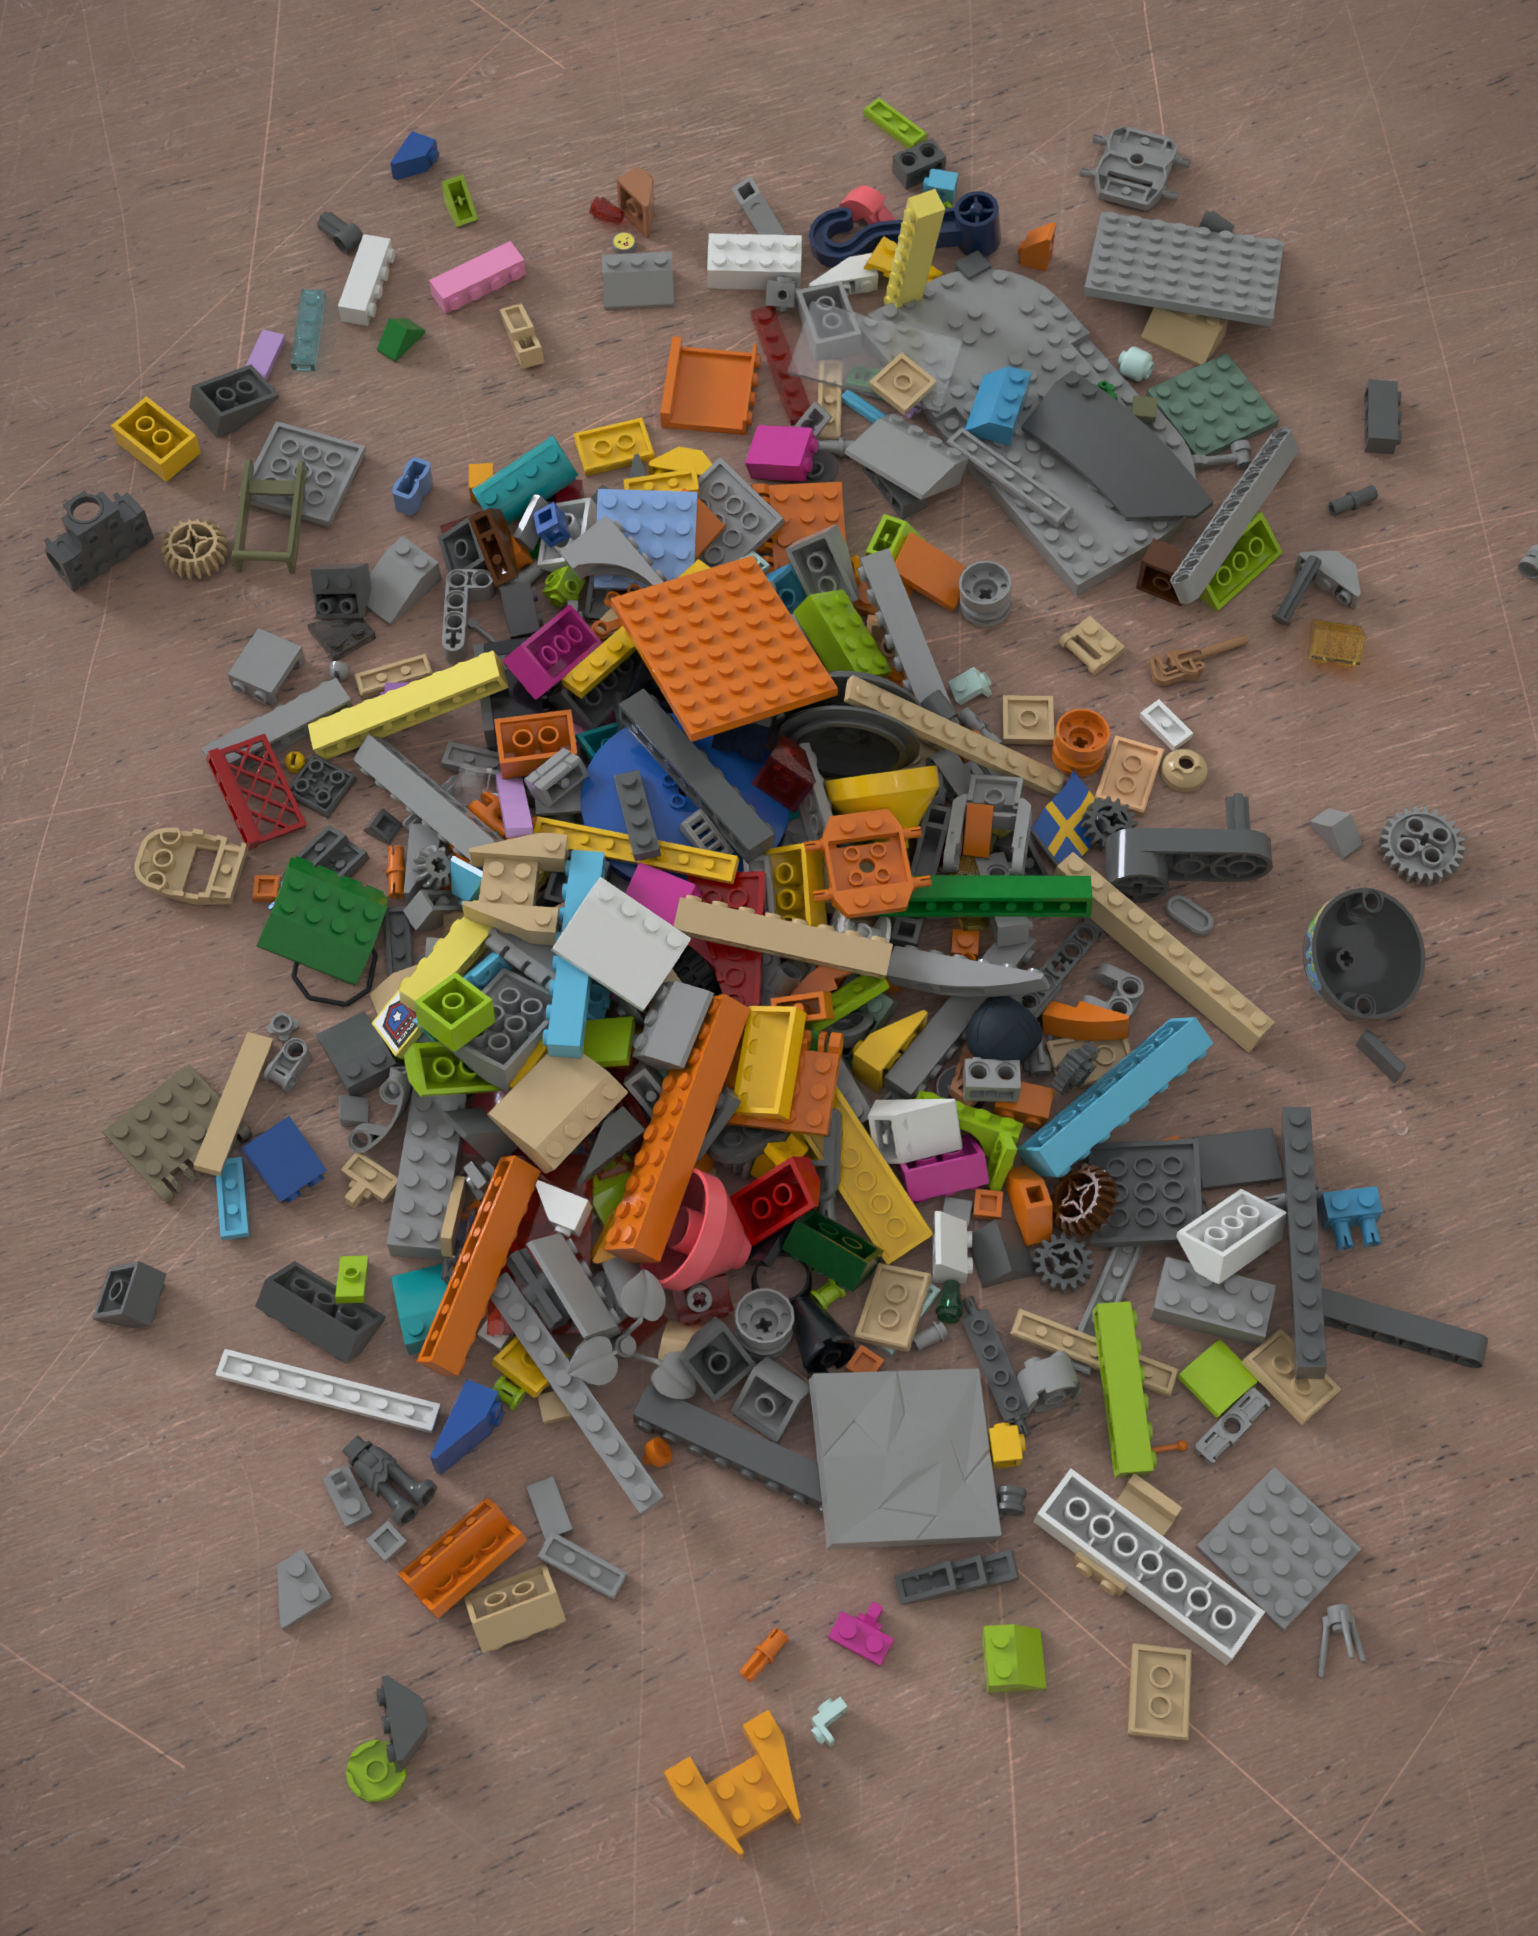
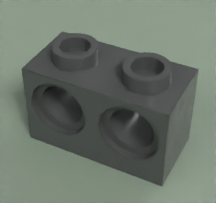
[892,139,946,190]

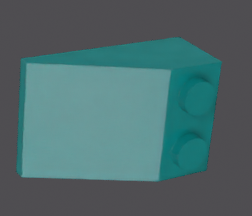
[391,1263,449,1355]

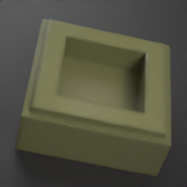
[1131,396,1157,423]

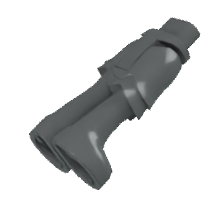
[342,1436,437,1527]

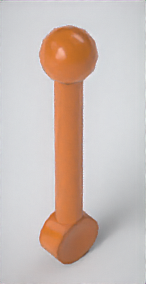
[1151,1440,1188,1453]

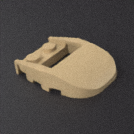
[134,828,249,905]

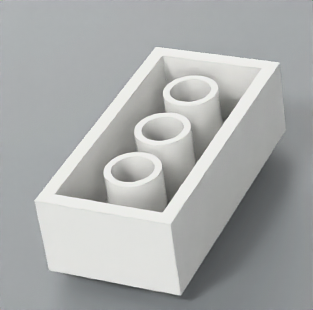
[707,233,802,290]

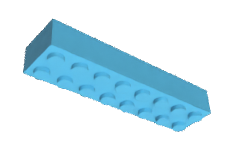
[1017,1017,1214,1178]

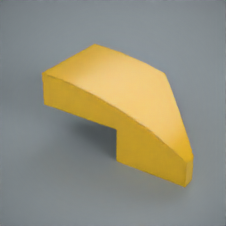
[763,1133,808,1166]

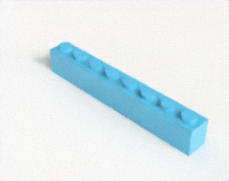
[543,850,606,1058]

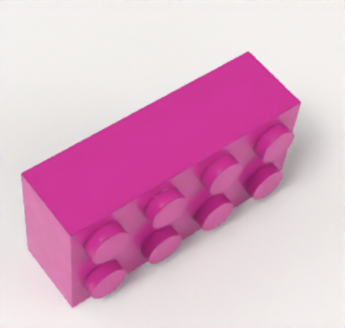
[502,604,602,700]

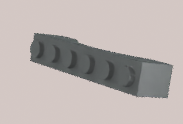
[890,803,952,953]

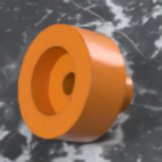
[642,1437,673,1468]

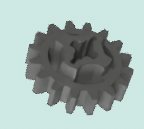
[1081,796,1138,851]
[1051,1041,1100,1095]
[1032,1233,1094,1294]

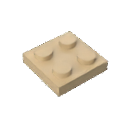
[869,352,937,415]
[1002,695,1054,745]

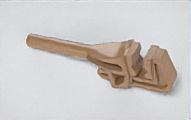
[1149,634,1248,686]

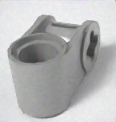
[263,1038,312,1093]

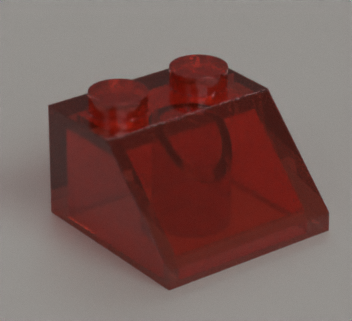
[751,736,816,813]

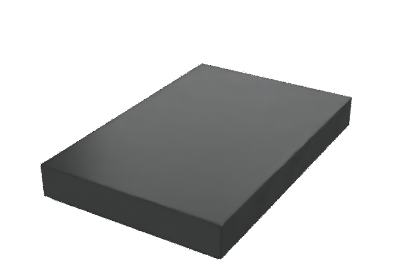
[1192,1127,1284,1191]

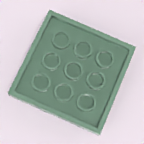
[1146,353,1279,456]

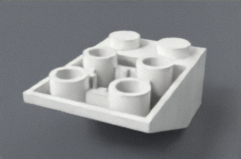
[868,1099,962,1164]

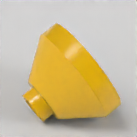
[824,765,940,848]

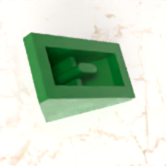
[377,318,426,363]

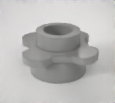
[267,1012,299,1042]

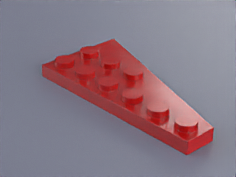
[687,871,767,1008]

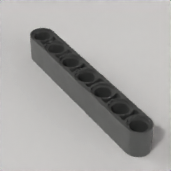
[1322,1288,1488,1368]

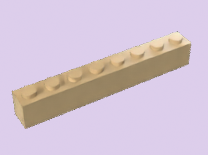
[674,895,893,980]

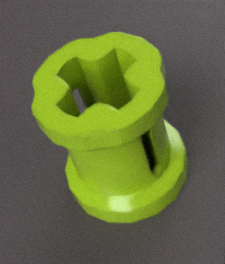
[809,1278,846,1310]
[492,1375,526,1412]

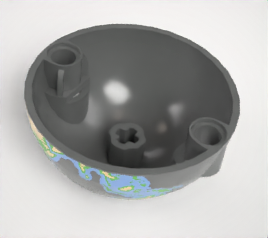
[1302,888,1425,1021]

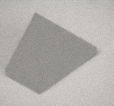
[794,401,832,438]

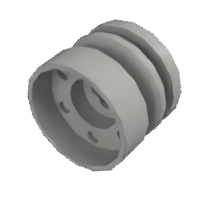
[959,560,1012,628]
[734,1288,794,1362]

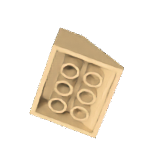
[487,1053,628,1174]

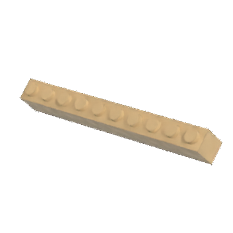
[1052,852,1275,1053]

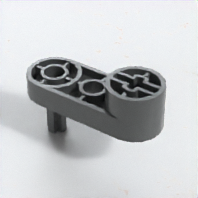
[1104,793,1273,903]

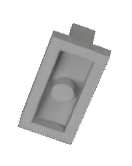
[322,1465,373,1530]

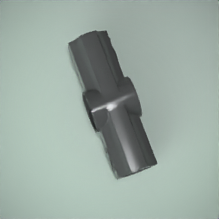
[506,1248,571,1331]

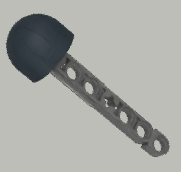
[966,917,1105,1065]

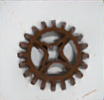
[1050,1163,1119,1238]

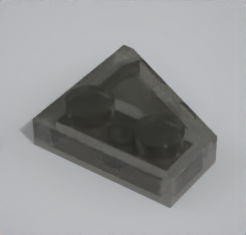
[307,617,376,661]

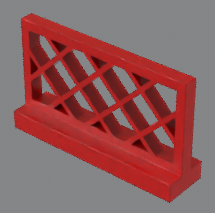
[206,734,307,850]

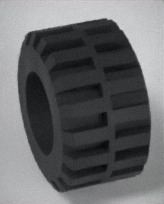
[672,945,720,996]

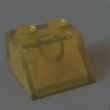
[1308,619,1366,668]

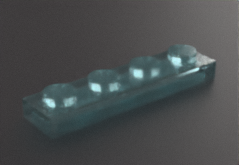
[290,289,326,371]

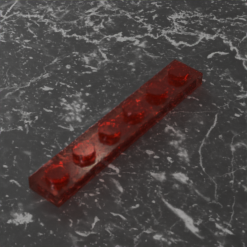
[751,306,810,426]

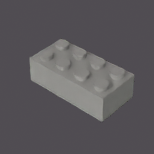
[1150,1257,1276,1347]

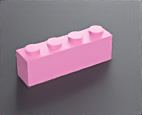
[429,241,526,314]

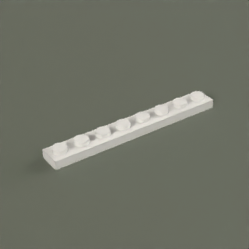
[215,1349,441,1434]

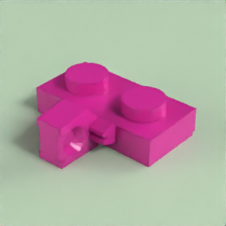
[828,1602,894,1667]

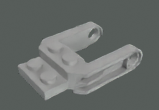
[943,774,1032,876]

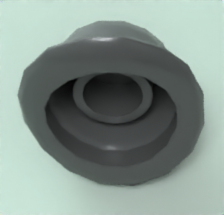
[822,1011,873,1048]

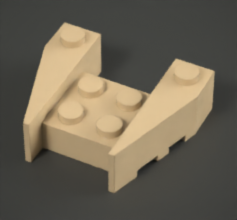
[462,832,569,946]

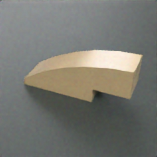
[499,303,545,369]

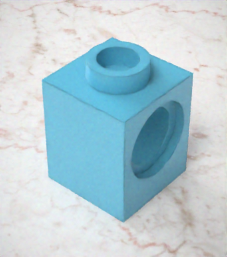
[923,168,958,206]

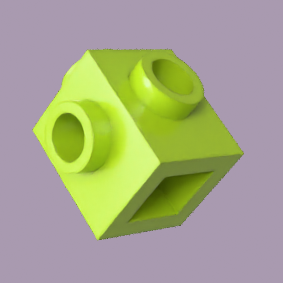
[542,566,585,608]

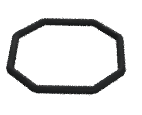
[291,947,378,1007]

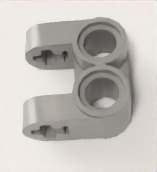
[1081,963,1144,1019]

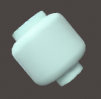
[1118,346,1155,382]

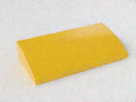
[734,1006,807,1120]

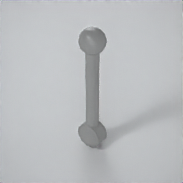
[468,619,498,642]

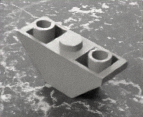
[1294,550,1361,610]

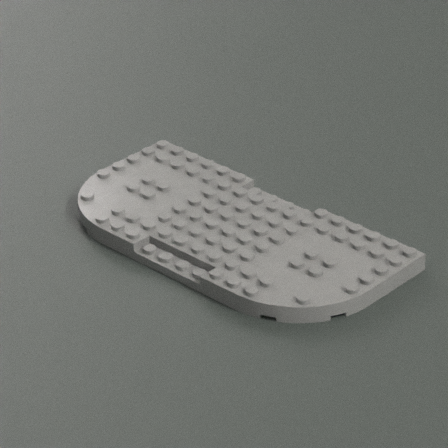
[857,269,1196,596]

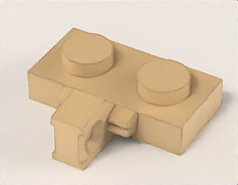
[341,1152,398,1209]

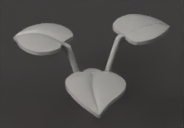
[567,1270,696,1399]

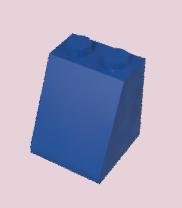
[239,1116,327,1203]

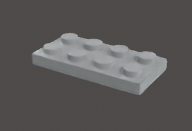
[786,743,833,841]

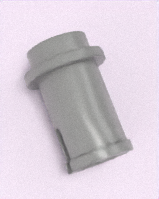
[913,1321,949,1352]

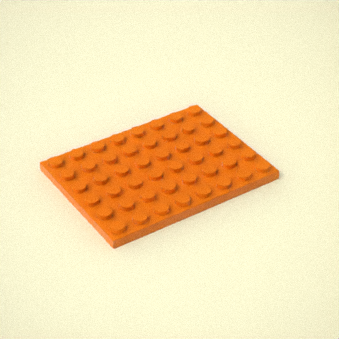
[611,555,838,742]

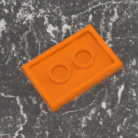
[895,532,967,612]

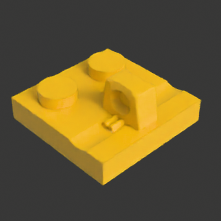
[492,1336,570,1398]

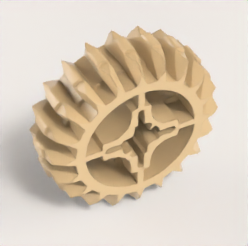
[161,517,228,580]

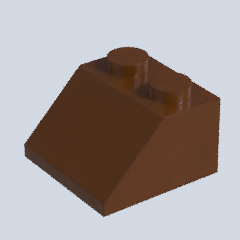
[1136,538,1183,607]

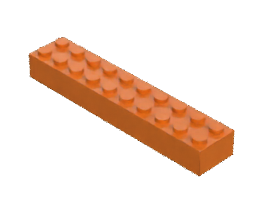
[604,994,750,1263]

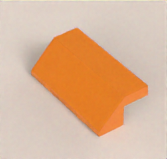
[398,1497,528,1619]

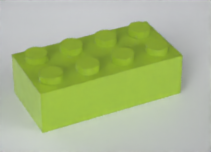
[793,589,893,678]

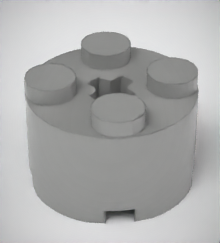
[1017,1351,1083,1413]

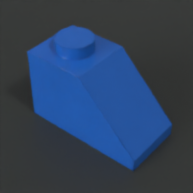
[390,131,439,180]

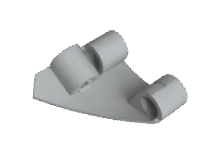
[347,1066,413,1153]

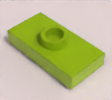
[986,1131,1017,1191]
[335,1255,369,1304]

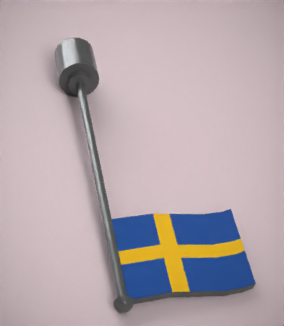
[920,690,1101,867]

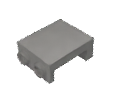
[228,628,305,706]

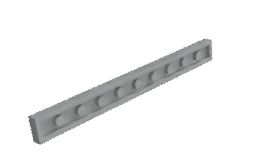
[490,1272,666,1516]

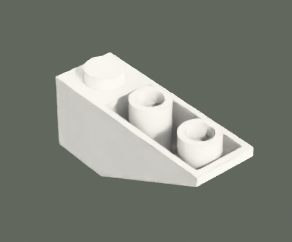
[809,253,878,296]

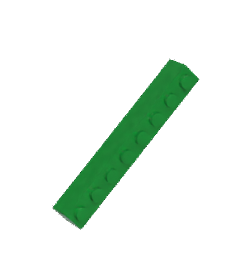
[877,875,1093,917]

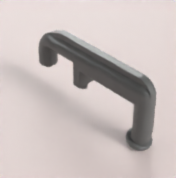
[811,1108,842,1203]

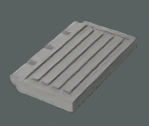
[485,905,562,991]

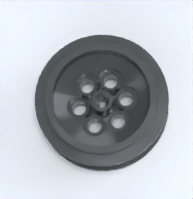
[777,671,922,778]

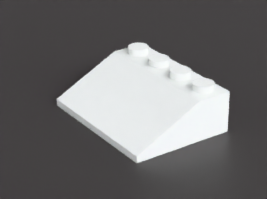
[551,877,691,1012]

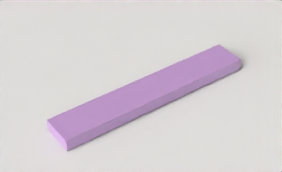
[496,774,533,838]

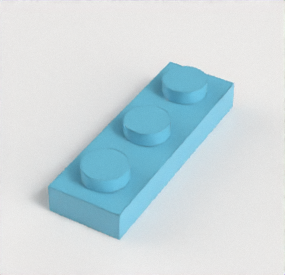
[216,1157,250,1241]

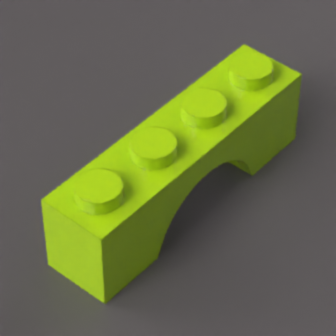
[916,1090,1023,1157]

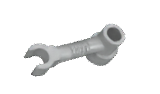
[1192,440,1251,471]

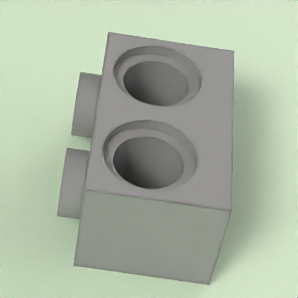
[962,1057,1021,1102]

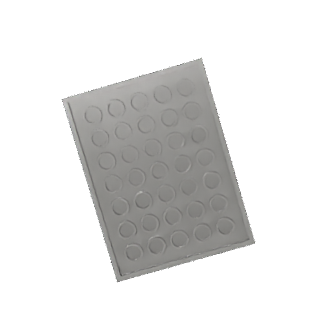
[1083,212,1284,327]

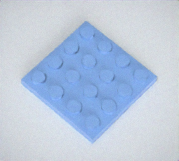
[594,489,698,590]

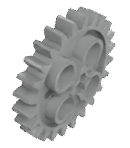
[1379,806,1465,885]

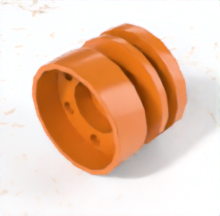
[1051,709,1110,777]

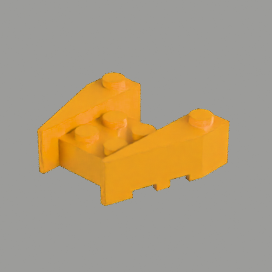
[664,1709,801,1860]

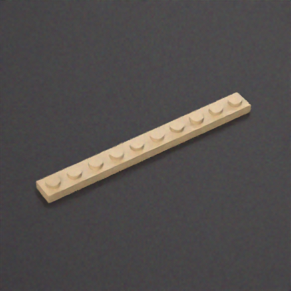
[844,675,1064,798]

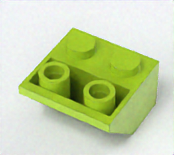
[866,514,927,562]

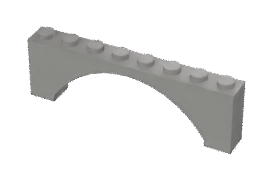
[560,515,668,587]

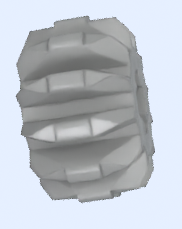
[411,845,454,890]

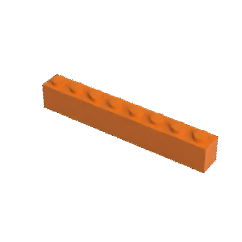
[416,1156,541,1376]

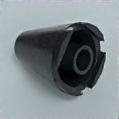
[792,1296,856,1375]

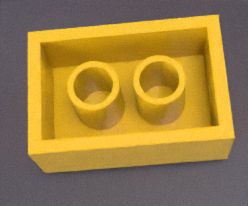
[111,396,201,482]

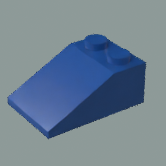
[430,1379,505,1475]

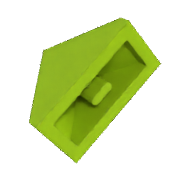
[441,174,478,227]

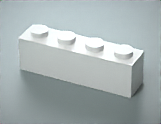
[338,234,395,326]

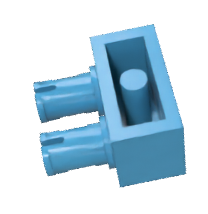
[1317,1186,1383,1251]

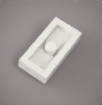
[1139,699,1193,751]

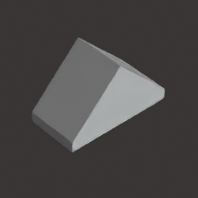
[1309,808,1363,860]

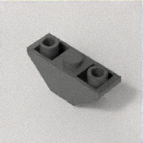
[376,1676,428,1773]

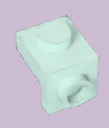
[948,667,992,705]
[810,1697,847,1748]

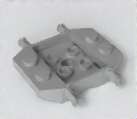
[1080,126,1191,211]

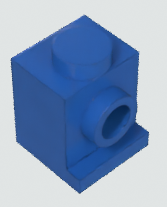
[533,502,571,548]

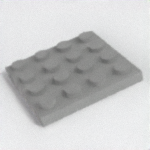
[238,421,366,527]
[695,457,785,568]
[1196,1467,1361,1632]

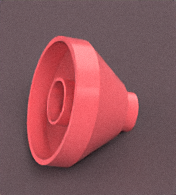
[639,1168,752,1292]

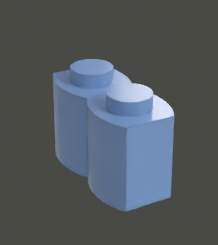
[392,457,433,516]

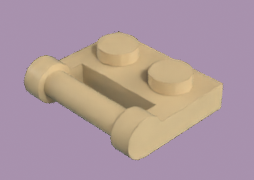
[1058,616,1125,675]

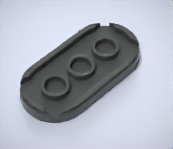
[706,1125,792,1164]

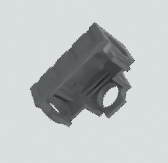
[44,490,154,592]

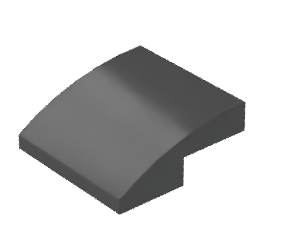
[297,825,370,877]

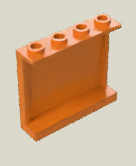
[660,336,761,435]

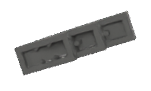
[895,1549,1020,1605]

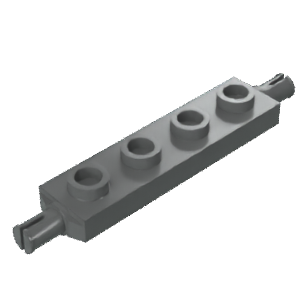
[962,1296,1032,1438]

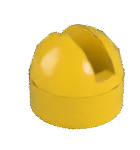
[285,751,306,774]

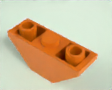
[1004,1165,1053,1247]

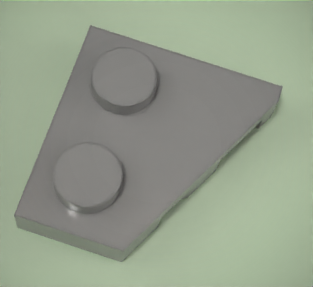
[277,1549,333,1631]

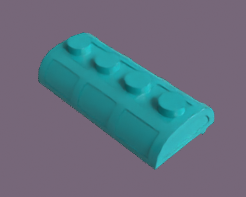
[472,435,579,525]

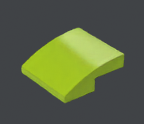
[1177,1339,1259,1418]

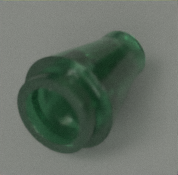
[935,1280,963,1324]

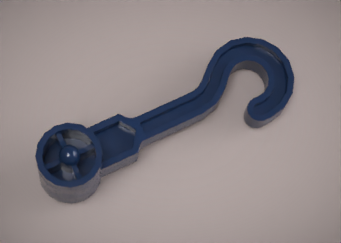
[809,191,1001,268]

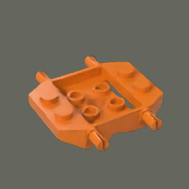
[804,809,931,919]

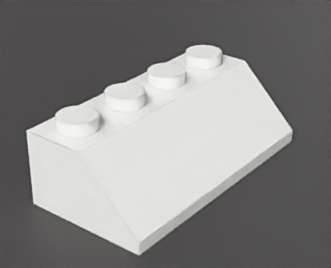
[1176,1189,1287,1284]

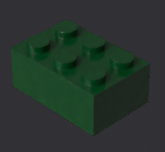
[782,1209,884,1291]

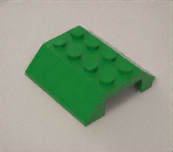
[256,856,388,986]

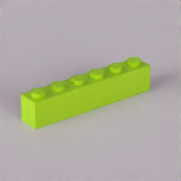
[1092,1301,1157,1479]

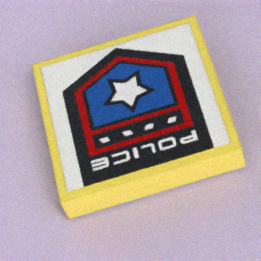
[372,990,423,1059]

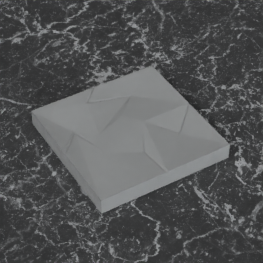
[809,1368,1002,1549]

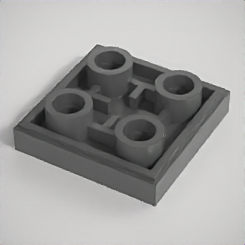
[289,754,357,819]

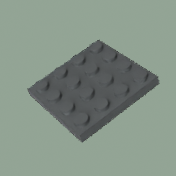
[1089,1138,1203,1248]

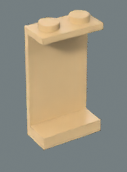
[1073,1473,1182,1597]

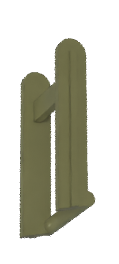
[232,459,307,574]

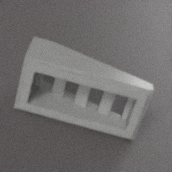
[679,808,734,855]

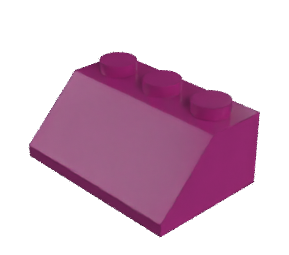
[896,1134,989,1203]

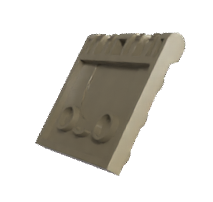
[102,1064,253,1204]

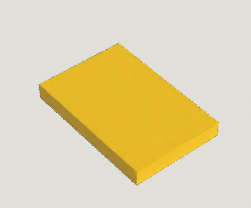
[573,418,655,476]

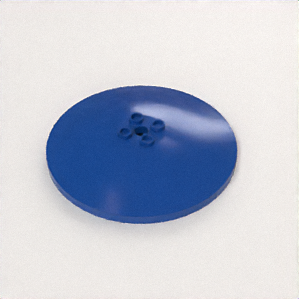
[581,713,790,882]

